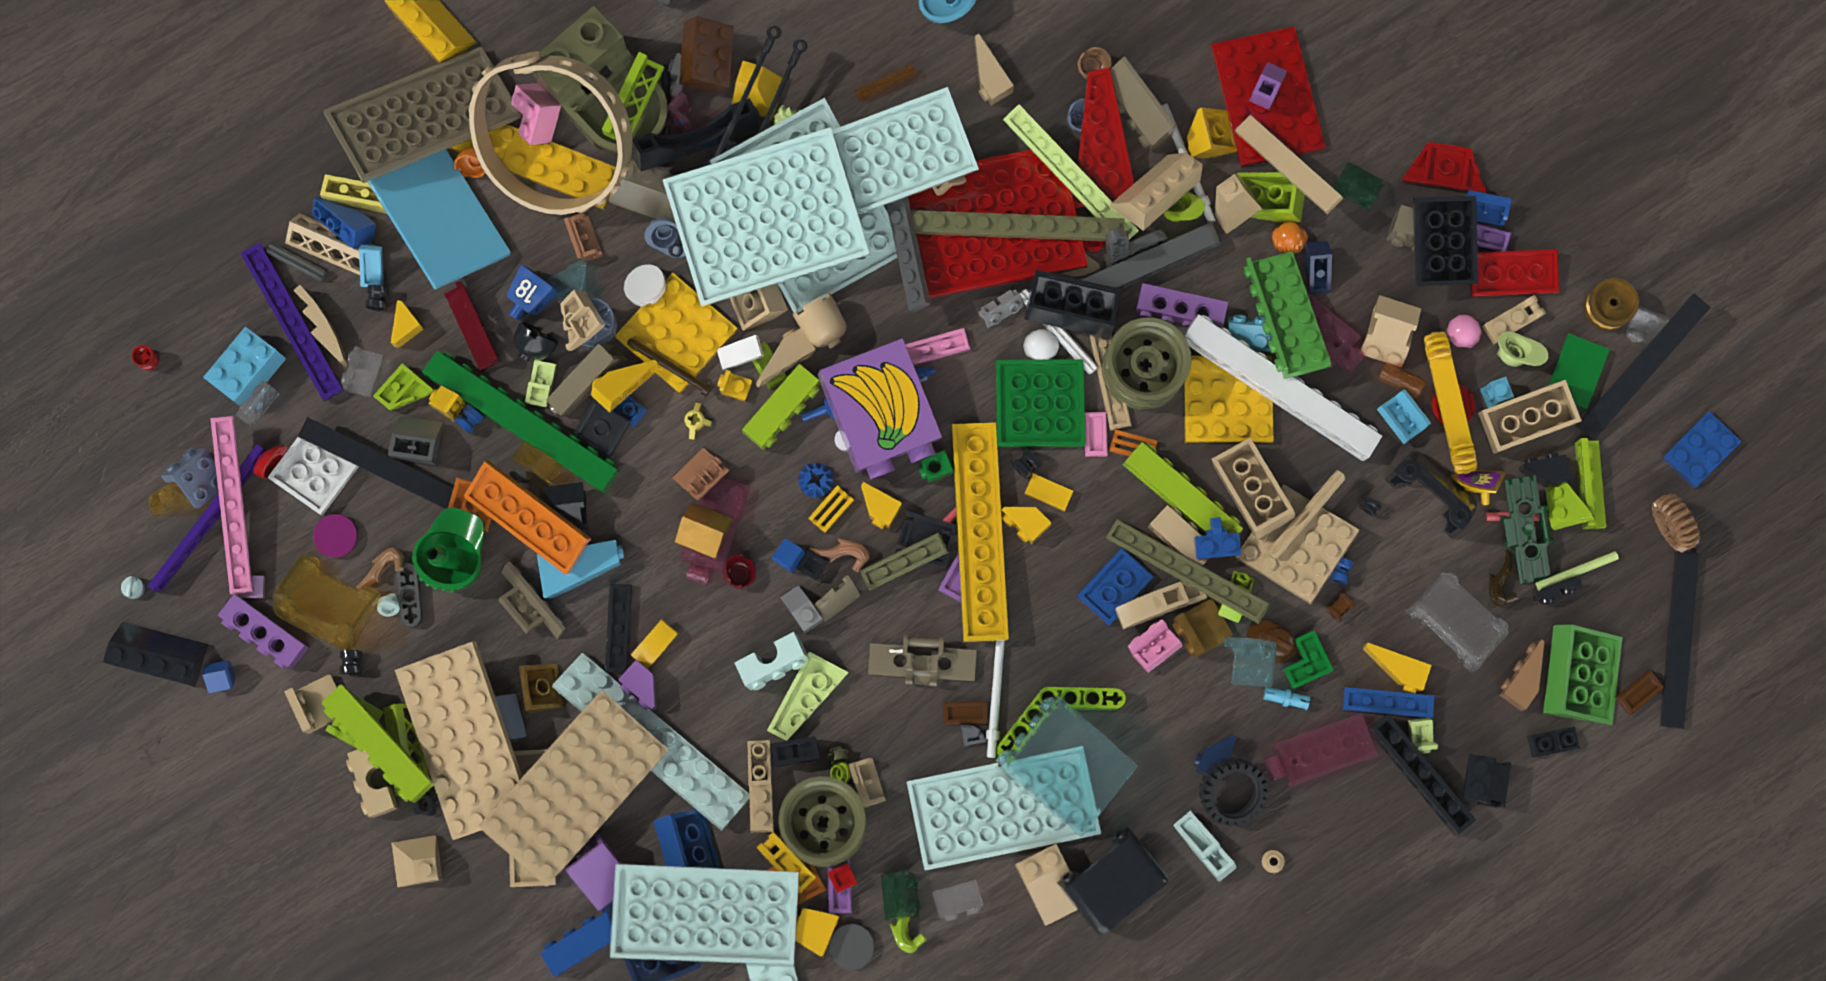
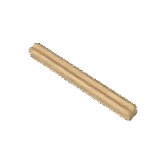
[1268,470,1346,559]

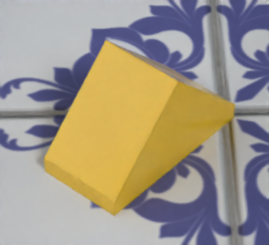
[391,300,424,348]

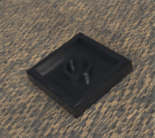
[572,398,631,459]

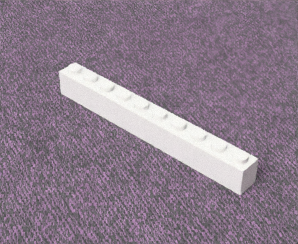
[1183,314,1382,461]

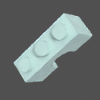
[735,632,810,690]

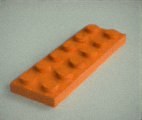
[463,460,591,575]

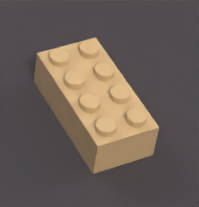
[1478,380,1581,454]
[1212,438,1296,539]

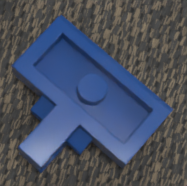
[1194,517,1241,559]

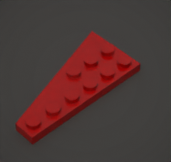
[1074,67,1134,209]

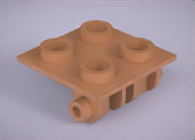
[672,448,729,501]

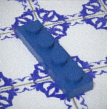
[1342,687,1434,719]

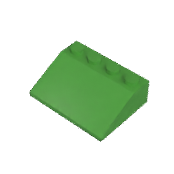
[1543,625,1623,725]

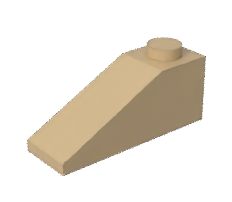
[975,34,1014,106]
[756,328,816,388]

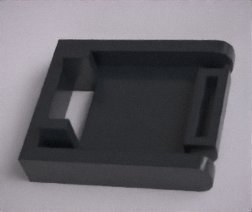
[895,510,958,568]

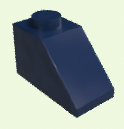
[1305,241,1332,293]
[1193,735,1237,780]

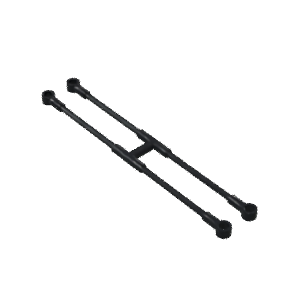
[668,26,808,257]

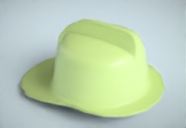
[1497,331,1548,367]

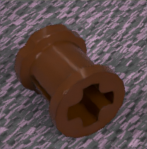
[1325,593,1356,622]

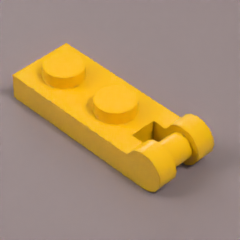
[756,832,816,893]

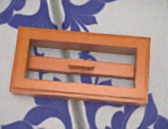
[1109,429,1158,457]

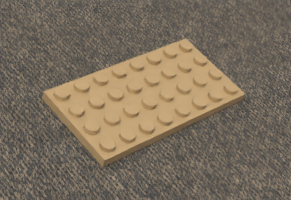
[395,641,522,840]
[478,690,669,887]

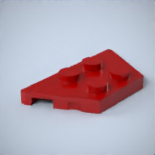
[1401,142,1486,193]

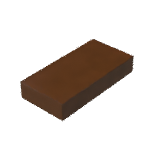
[1615,670,1664,715]
[943,701,988,725]

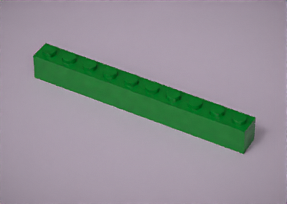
[422,351,620,495]

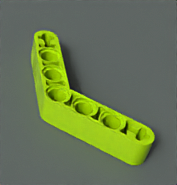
[997,687,1126,761]

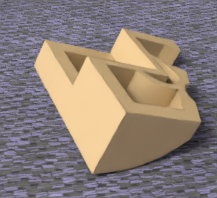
[560,290,605,351]

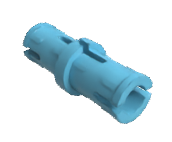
[1263,686,1310,710]

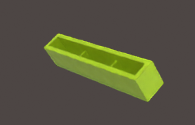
[1122,442,1243,536]
[321,684,435,802]

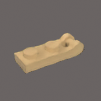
[1482,295,1546,344]

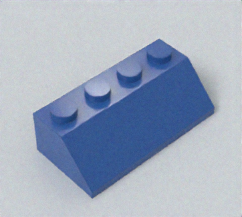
[653,809,721,869]

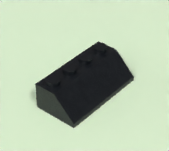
[1024,270,1121,339]
[103,622,208,687]

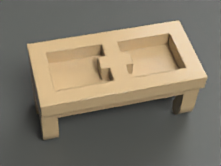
[848,758,886,808]

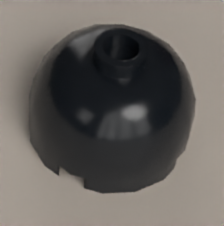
[514,321,559,362]

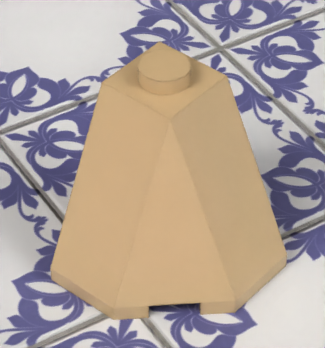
[1215,174,1262,234]

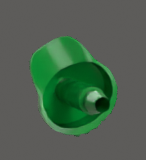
[412,508,485,593]

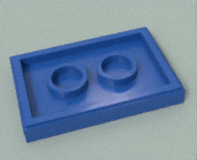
[1077,548,1154,626]

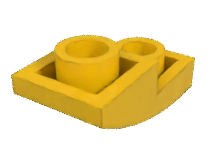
[631,619,679,669]

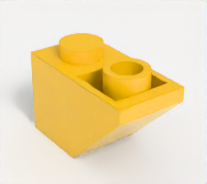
[1001,507,1051,544]

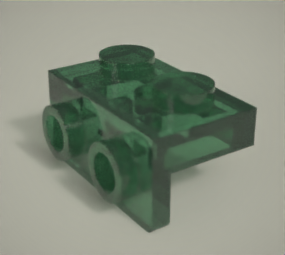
[1333,162,1386,211]
[881,871,920,921]

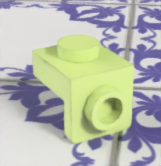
[1408,718,1438,754]

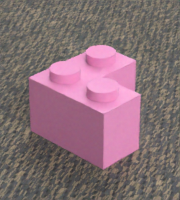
[511,83,561,145]

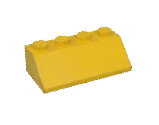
[384,0,476,64]

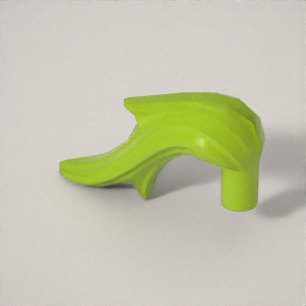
[890,893,927,953]

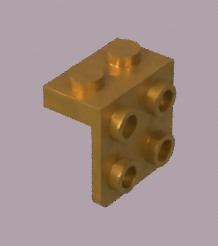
[1173,599,1233,658]

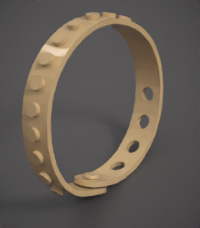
[469,51,632,215]

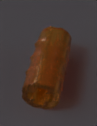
[1377,362,1426,399]

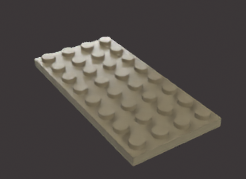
[324,46,521,183]

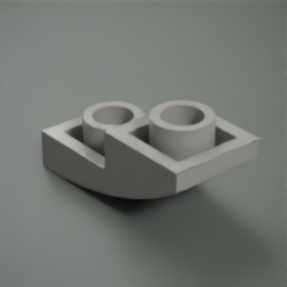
[668,53,685,104]

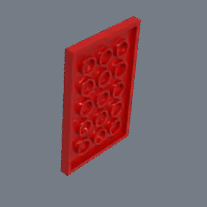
[1211,26,1325,167]

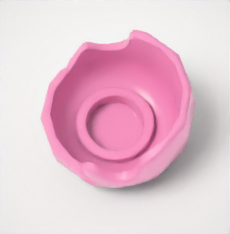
[1447,315,1481,348]

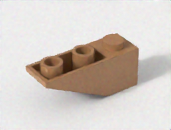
[1499,639,1544,711]

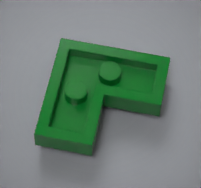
[1283,630,1334,690]

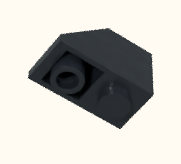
[1519,452,1573,487]

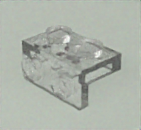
[1626,306,1671,345]
[341,346,384,398]
[933,880,984,921]

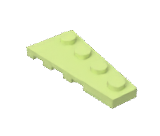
[767,652,849,741]

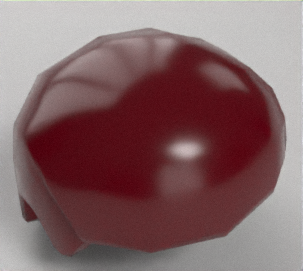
[723,554,756,590]

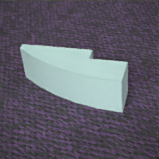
[1173,811,1236,882]

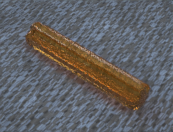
[855,65,915,101]

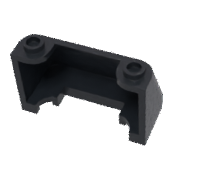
[1385,451,1477,538]
[1057,827,1169,934]

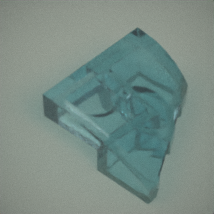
[547,259,587,308]

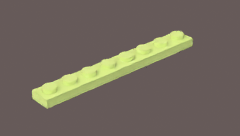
[1003,104,1139,240]

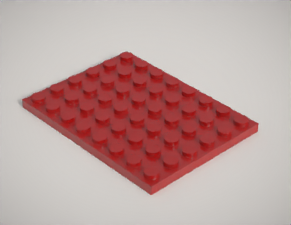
[908,144,1088,298]

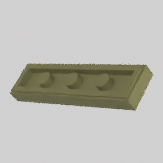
[860,532,949,591]

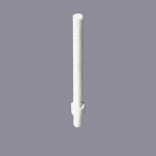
[1162,104,1216,223]
[986,641,1005,758]

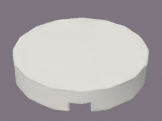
[624,264,667,306]

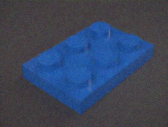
[1662,411,1741,488]

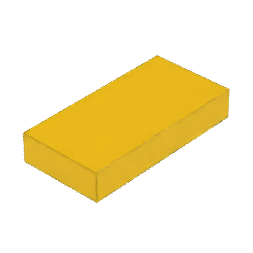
[1024,473,1073,512]

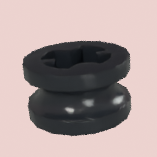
[1359,497,1382,517]

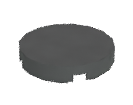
[829,924,874,970]

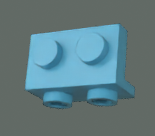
[1228,315,1270,352]
[1377,389,1431,444]

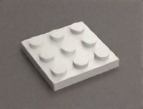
[268,437,358,516]

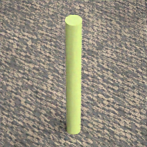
[1536,551,1619,591]

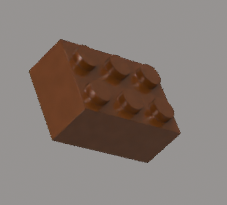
[679,16,734,94]

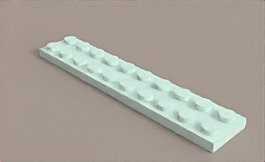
[552,653,750,831]

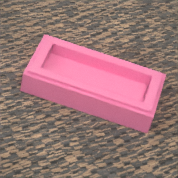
[1085,412,1108,457]

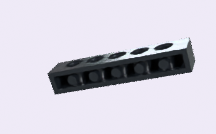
[1367,714,1476,835]

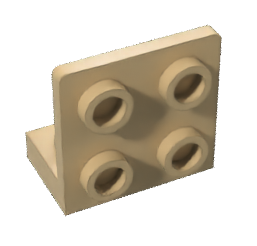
[284,674,337,734]

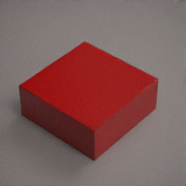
[827,863,857,893]

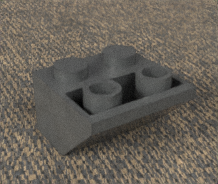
[388,416,444,466]

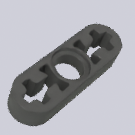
[397,563,423,628]

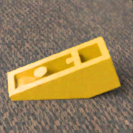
[591,360,658,412]
[1363,643,1431,694]

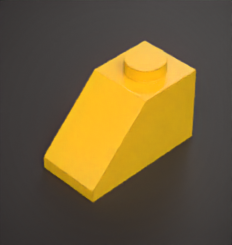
[428,386,466,422]
[861,482,902,529]

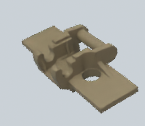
[868,635,977,687]

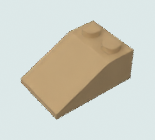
[1015,844,1077,926]

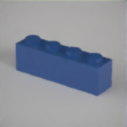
[540,908,612,977]

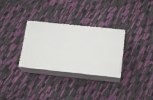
[717,335,764,371]

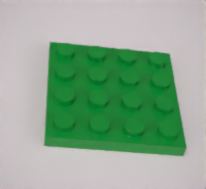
[996,359,1085,448]

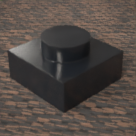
[797,550,828,581]

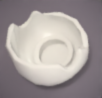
[1023,329,1059,360]

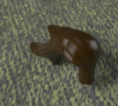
[1489,549,1519,607]

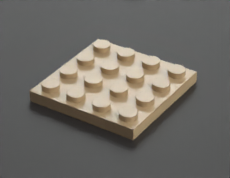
[1235,484,1359,604]

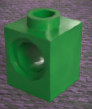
[918,450,953,484]

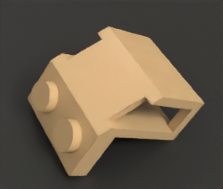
[1360,295,1421,367]

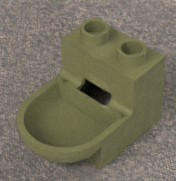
[532,6,668,152]

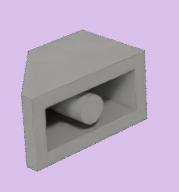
[780,585,823,634]

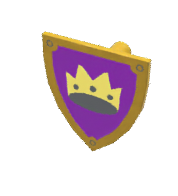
[1450,470,1506,505]

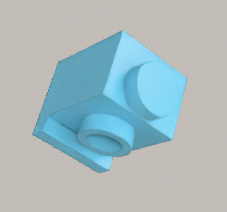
[1480,377,1514,408]

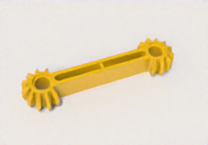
[1424,332,1477,474]

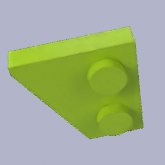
[373,363,434,411]
[1545,482,1595,530]

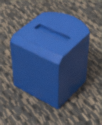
[772,538,806,574]
[202,660,235,693]

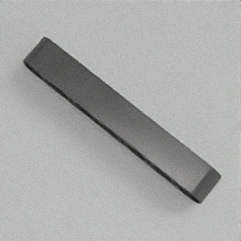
[1082,223,1222,289]

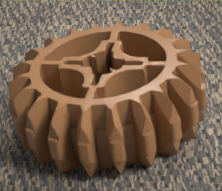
[1652,493,1700,552]

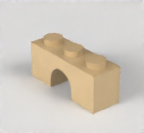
[346,750,399,818]

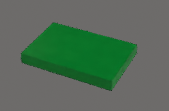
[1548,333,1610,410]

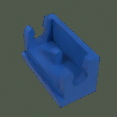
[1465,190,1512,227]

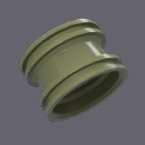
[1101,318,1191,410]
[779,776,867,867]

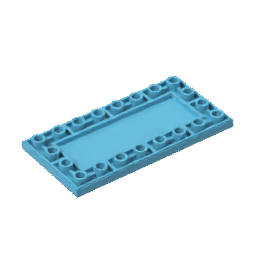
[368,149,511,290]

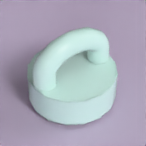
[121,576,145,599]
[377,593,400,617]

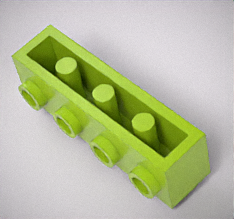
[742,364,820,450]

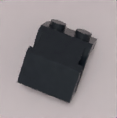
[539,482,591,544]
[1462,754,1511,809]

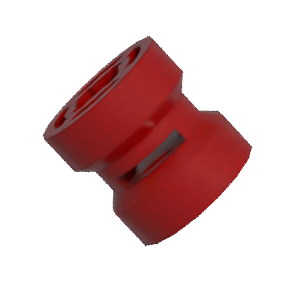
[131,345,159,371]

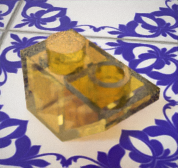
[148,482,192,517]

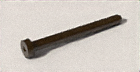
[627,338,714,398]

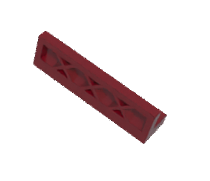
[444,280,501,372]

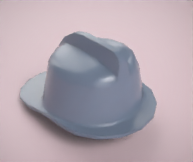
[644,217,686,258]

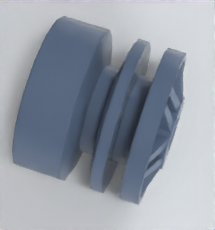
[581,297,618,350]

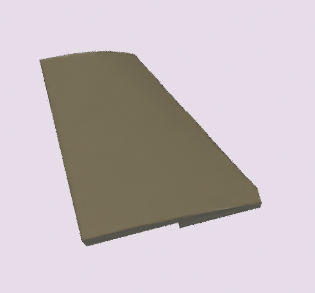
[813,575,860,623]

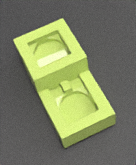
[525,360,557,407]

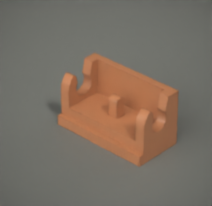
[564,213,603,264]

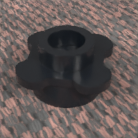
[414,794,438,816]

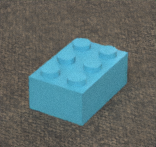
[203,327,286,409]

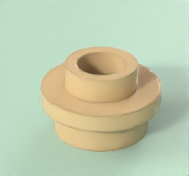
[1262,850,1285,873]

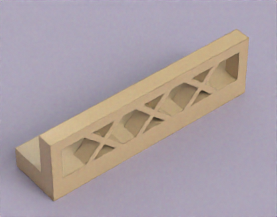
[285,213,376,275]

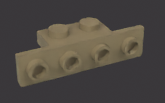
[498,562,565,639]

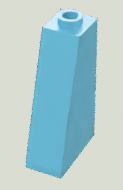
[537,540,624,600]

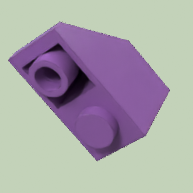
[1250,62,1287,110]
[618,660,657,711]

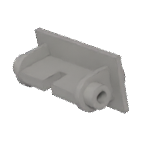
[978,290,1024,328]

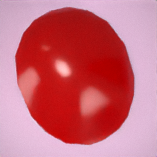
[254,445,288,480]

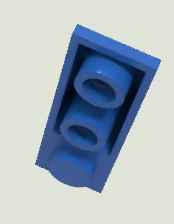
[312,197,376,249]

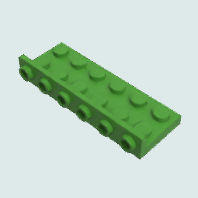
[1243,251,1331,379]

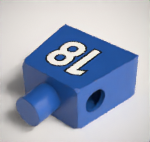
[507,264,560,321]

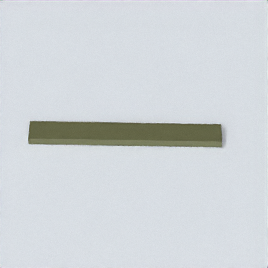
[1106,519,1270,624]

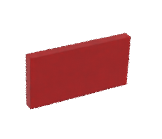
[1470,249,1559,297]

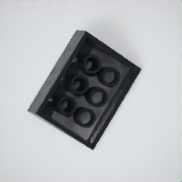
[1413,196,1478,286]

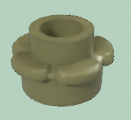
[827,746,848,765]

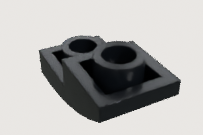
[1533,579,1582,604]
[1527,726,1580,758]

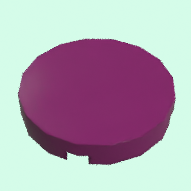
[313,514,358,559]

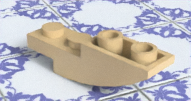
[1115,582,1207,629]
[747,740,774,833]

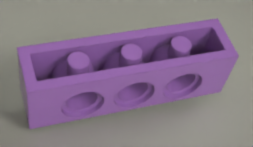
[1136,283,1228,328]
[217,594,309,669]

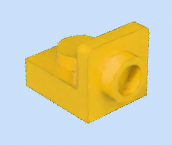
[717,370,753,402]

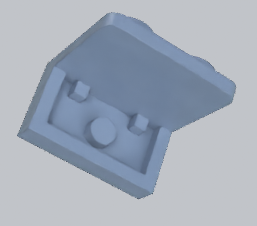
[161,448,219,508]

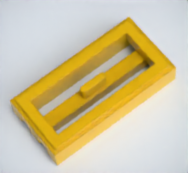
[808,485,854,533]

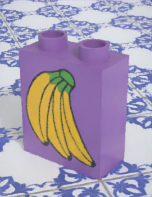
[817,338,942,480]

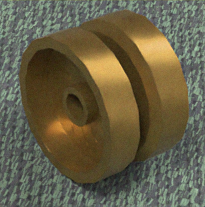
[1584,278,1639,332]

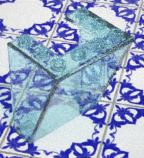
[996,696,1138,837]

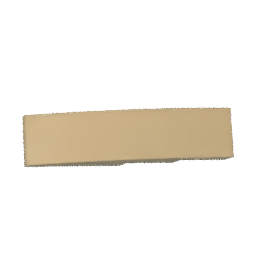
[294,285,348,367]

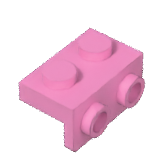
[1128,619,1183,673]

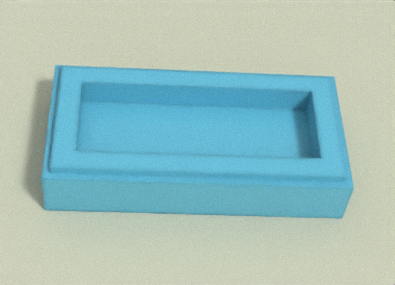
[359,245,384,287]

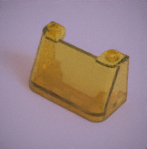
[273,554,380,651]

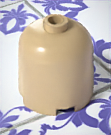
[793,293,847,349]

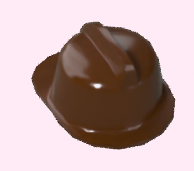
[1246,619,1298,663]

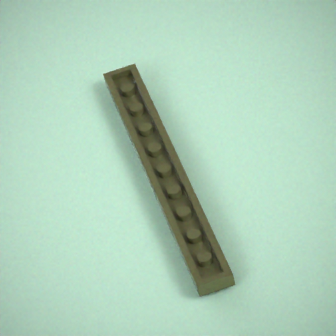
[911,210,1125,241]

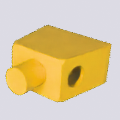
[795,908,839,957]

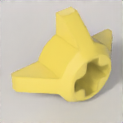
[685,403,712,440]

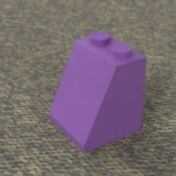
[564,831,622,911]

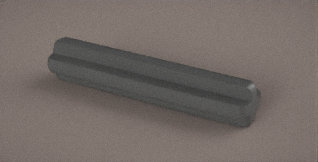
[266,243,327,282]

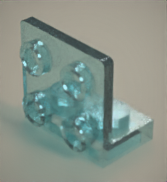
[1224,637,1277,687]

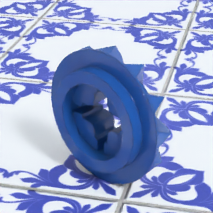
[798,462,833,498]

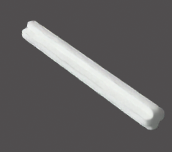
[1020,289,1098,374]

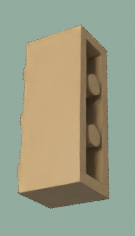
[1148,505,1209,566]

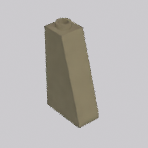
[546,343,627,416]

